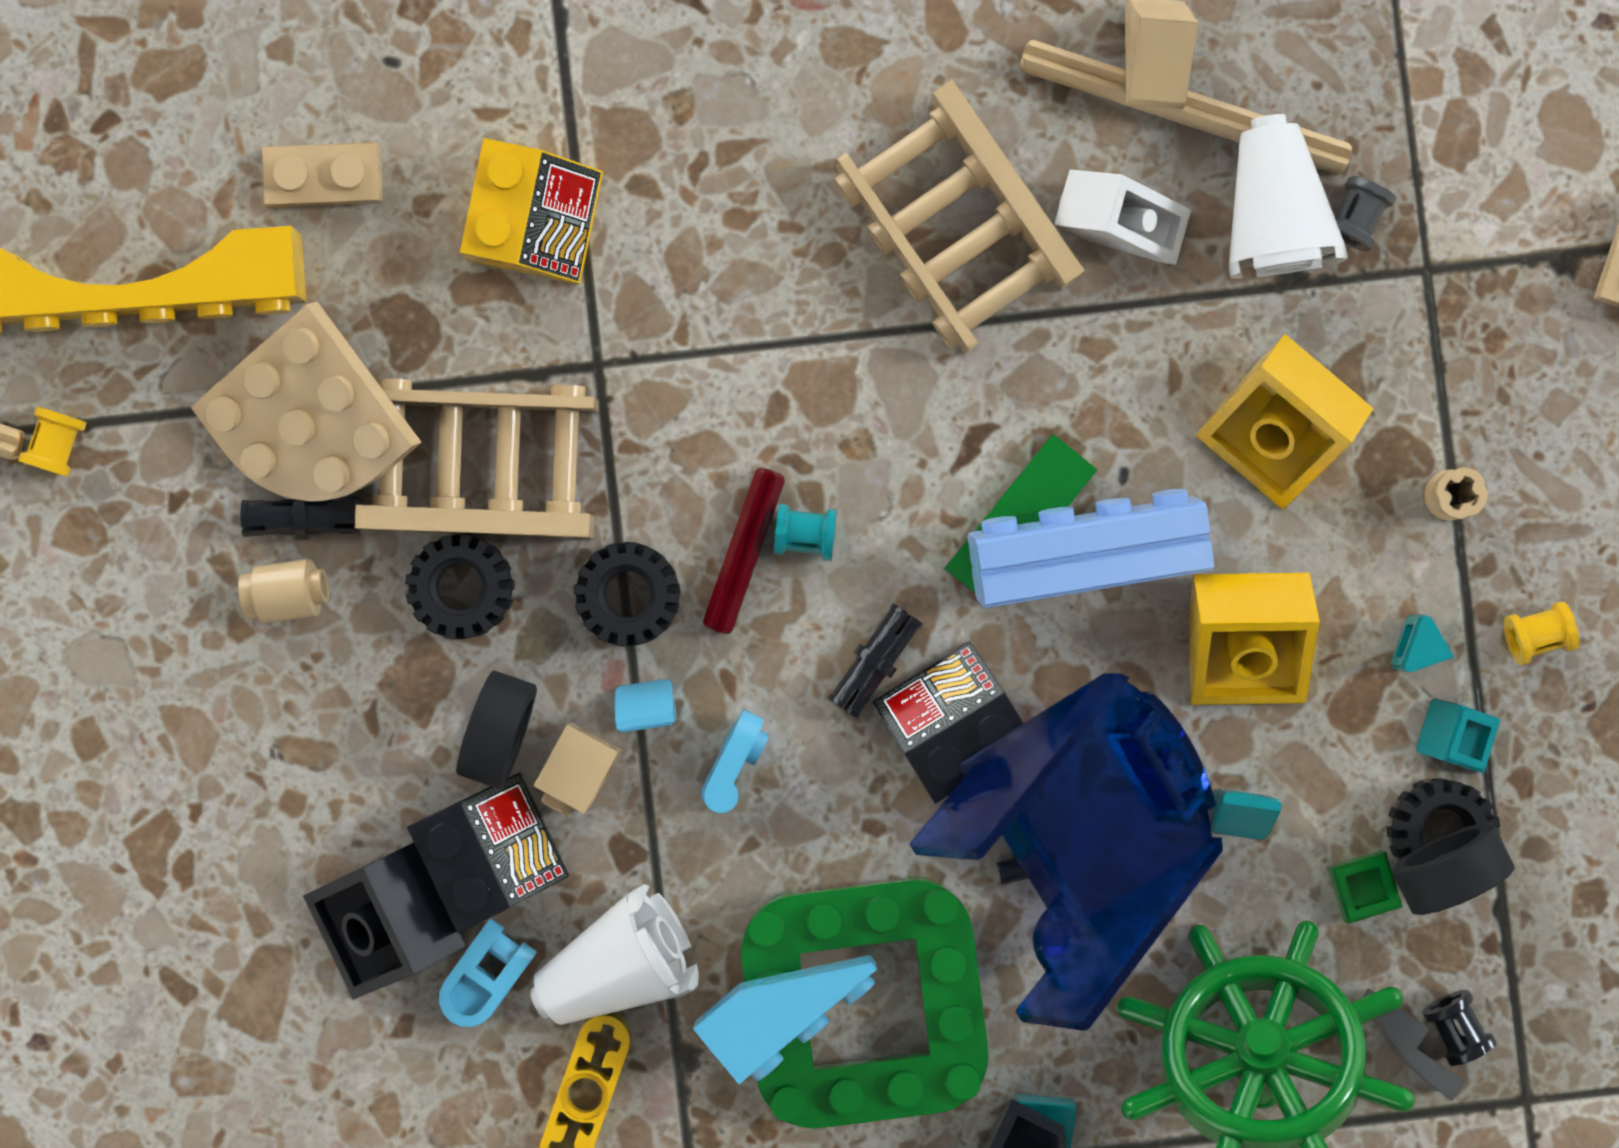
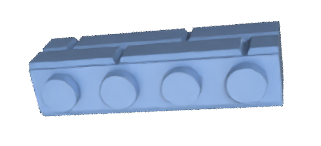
[967,489,1214,608]

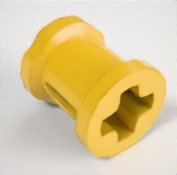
[18,406,87,477]
[1503,601,1580,666]

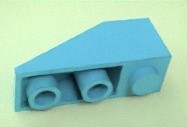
[693,955,877,1084]

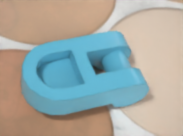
[701,708,769,813]
[439,918,537,1027]

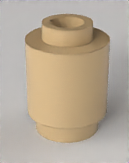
[238,559,329,623]

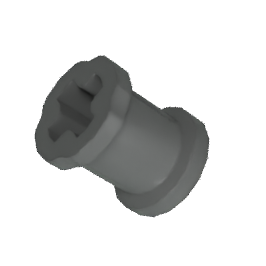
[1335,176,1396,252]

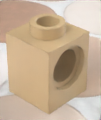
[533,722,622,817]

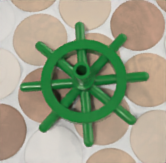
[1116,920,1415,1148]

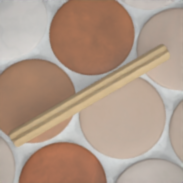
[1020,40,1352,175]

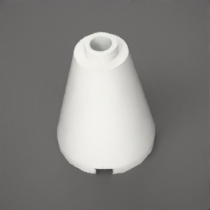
[1229,114,1348,279]
[530,884,699,1025]

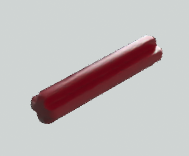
[703,468,785,634]

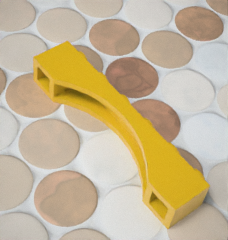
[0,226,307,334]

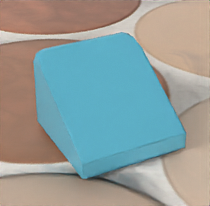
[615,679,678,733]

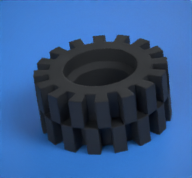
[405,534,515,639]
[573,542,681,647]
[1386,778,1501,860]

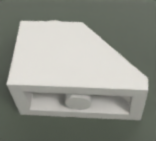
[1054,169,1191,265]

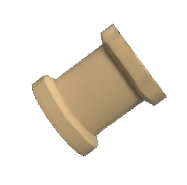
[1423,467,1488,521]

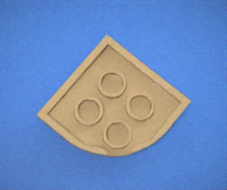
[191,302,422,501]

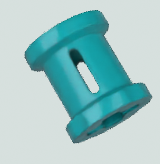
[774,504,837,561]

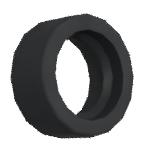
[456,670,537,789]
[1392,823,1515,915]

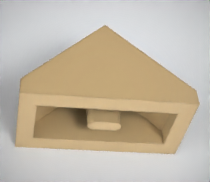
[1125,0,1198,109]

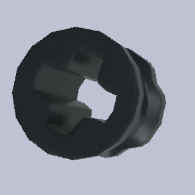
[1422,989,1497,1066]

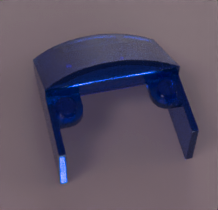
[909,673,1223,1031]

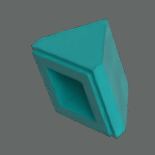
[1390,614,1454,672]

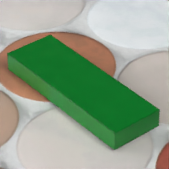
[943,434,1098,594]

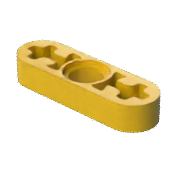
[539,1012,632,1148]

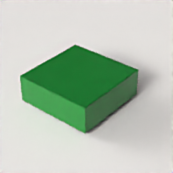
[1327,850,1403,924]

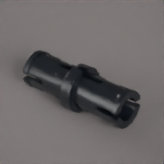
[240,497,361,540]
[827,603,923,719]

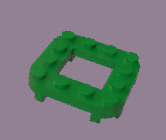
[741,876,989,1129]

